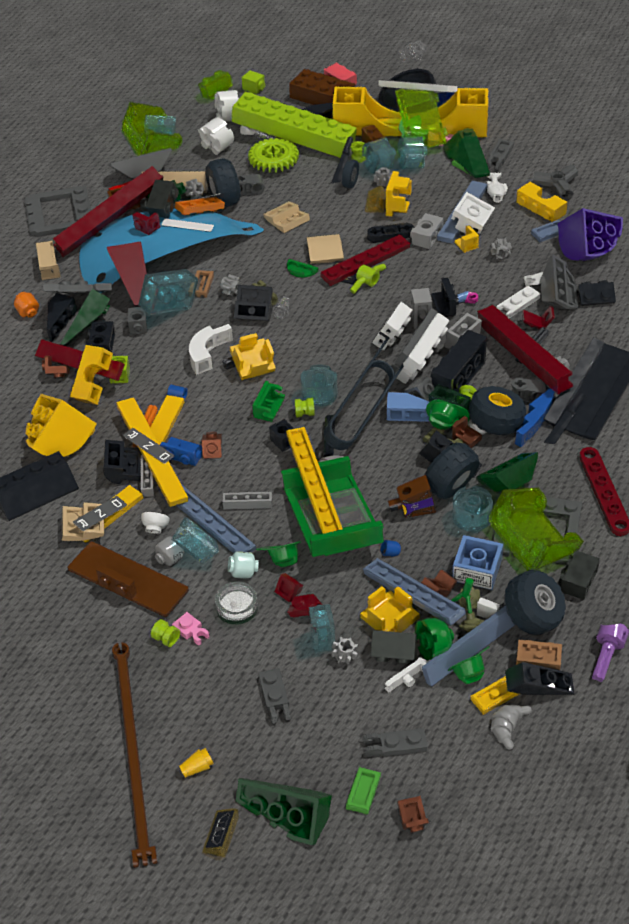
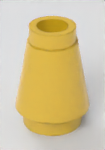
[179,748,214,778]

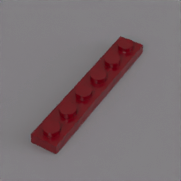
[320,235,410,286]

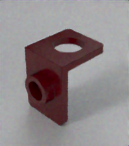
[522,306,555,329]

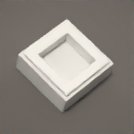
[477,597,500,619]

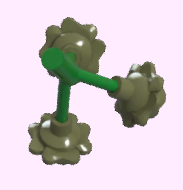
[432,578,484,633]

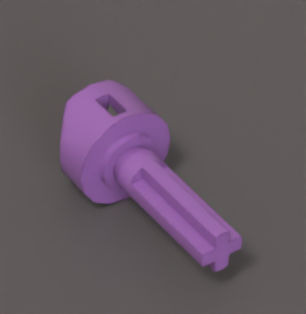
[592,623,629,682]

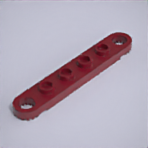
[579,447,629,536]

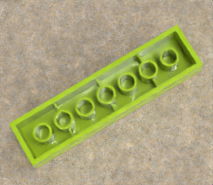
[232,91,357,158]

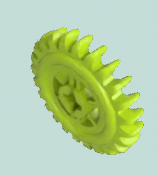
[248,138,299,173]

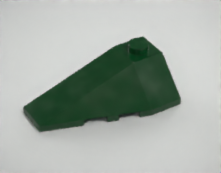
[60,289,110,346]

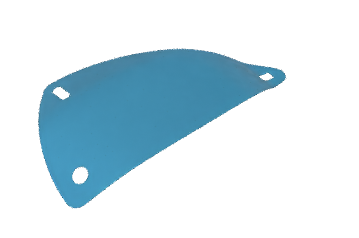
[79,208,264,293]

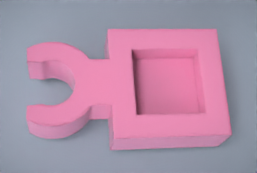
[172,612,209,645]

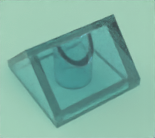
[171,517,219,563]

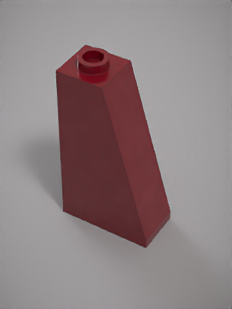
[107,241,152,308]

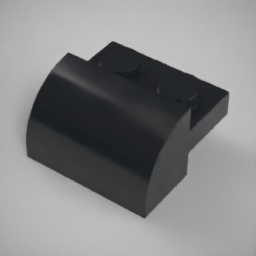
[234,285,273,321]
[103,440,142,484]

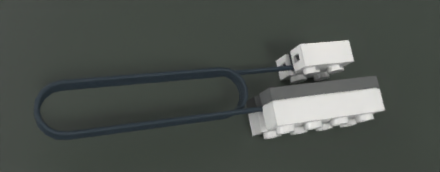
[324,302,449,450]

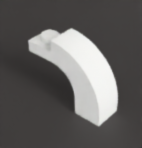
[189,324,233,375]

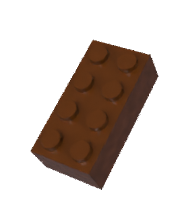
[289,69,355,105]

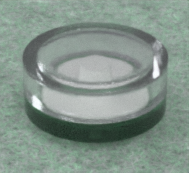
[215,582,258,624]

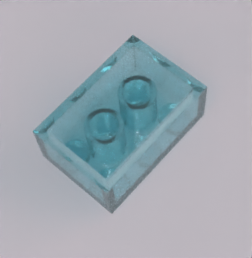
[138,269,199,315]

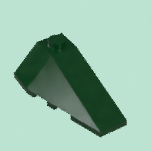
[443,128,490,178]
[236,778,332,846]

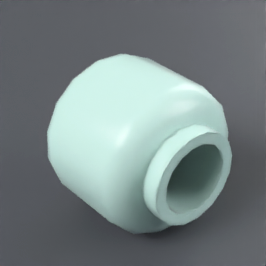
[228,551,259,579]

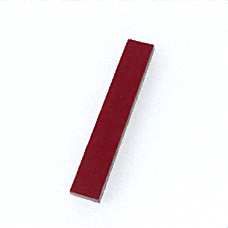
[35,339,125,381]

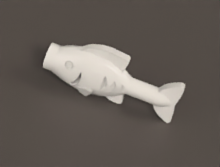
[486,172,508,203]

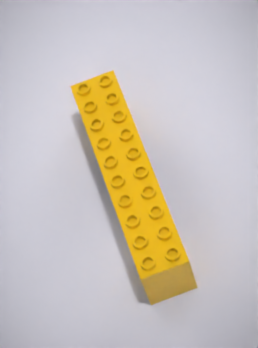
[333,87,488,137]

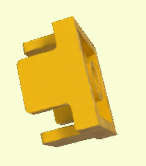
[386,171,412,216]
[230,333,276,380]
[360,586,420,632]

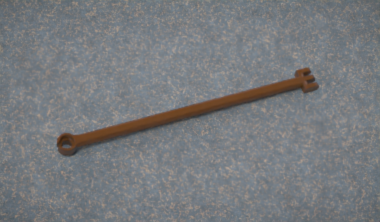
[112,642,157,868]

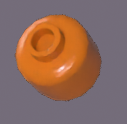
[14,292,39,318]

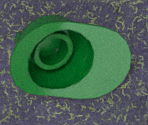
[426,400,470,430]
[256,541,301,567]
[448,646,490,685]

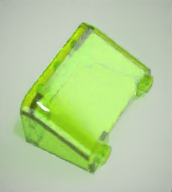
[395,89,448,153]
[122,102,182,156]
[489,487,584,571]

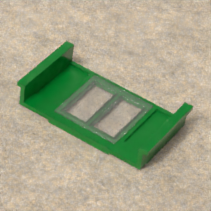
[281,456,384,557]

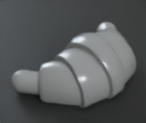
[491,705,532,750]

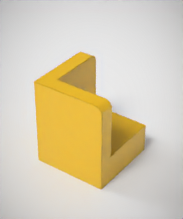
[455,225,479,253]

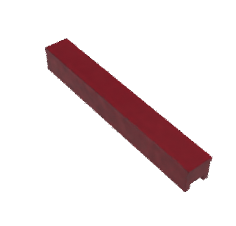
[53,166,163,257]
[477,305,573,394]

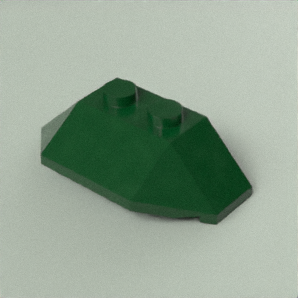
[476,452,538,494]

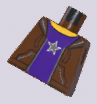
[388,475,436,518]

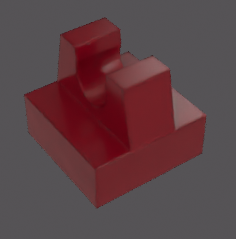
[274,573,303,602]

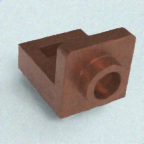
[42,356,70,377]
[452,416,482,448]
[202,432,222,458]
[421,570,457,597]
[397,796,429,832]

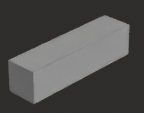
[141,455,154,497]
[223,492,272,509]

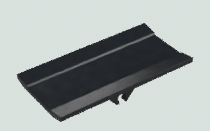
[544,337,629,440]

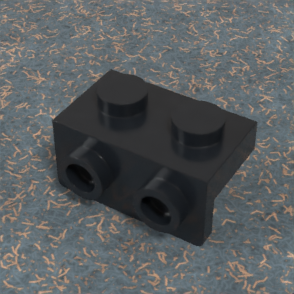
[431,277,459,317]
[576,280,616,306]

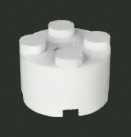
[214,90,239,122]
[198,117,234,155]

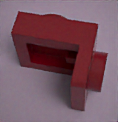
[133,212,161,235]
[287,594,324,622]

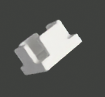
[451,192,495,234]

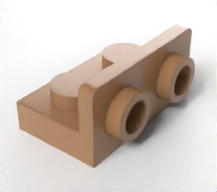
[516,640,562,670]

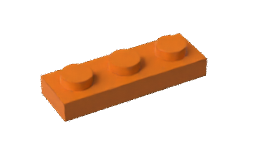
[175,197,225,215]

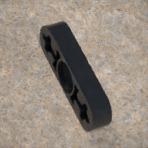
[367,223,414,243]

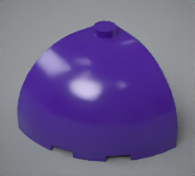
[558,208,623,261]

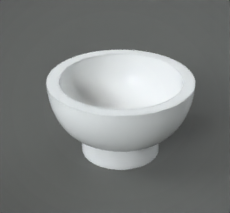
[141,512,170,534]

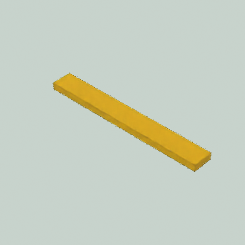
[116,397,188,507]
[286,427,343,534]

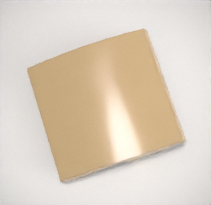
[263,202,310,233]
[307,234,344,264]
[62,503,104,541]

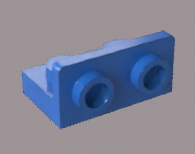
[160,437,203,466]

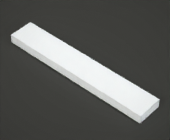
[379,80,457,92]

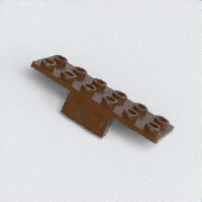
[68,541,189,617]

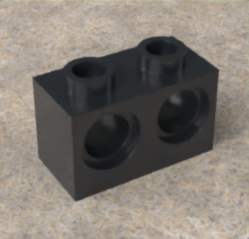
[86,321,116,352]

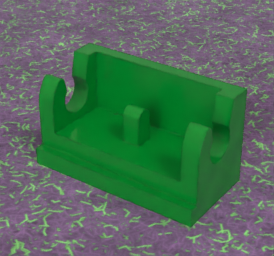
[252,381,285,422]

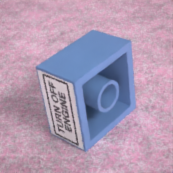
[452,535,503,590]

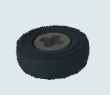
[342,159,359,189]

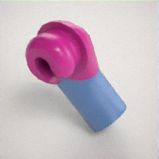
[457,291,479,304]

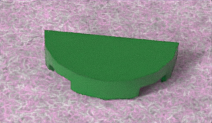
[287,259,319,278]

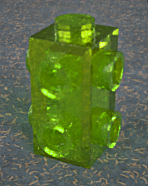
[198,70,233,100]

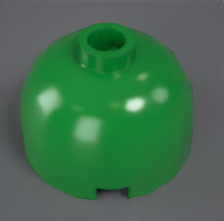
[415,618,454,661]

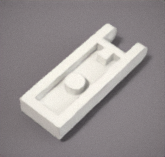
[496,286,541,318]

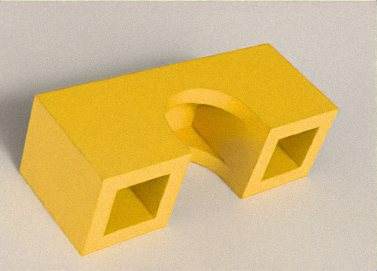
[516,182,567,222]
[70,345,113,405]

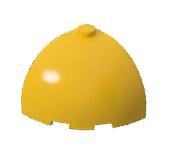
[25,394,97,457]

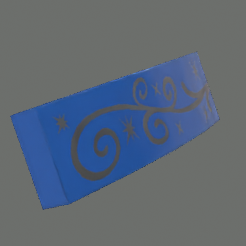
[515,388,555,448]

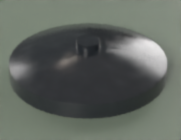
[378,69,436,113]

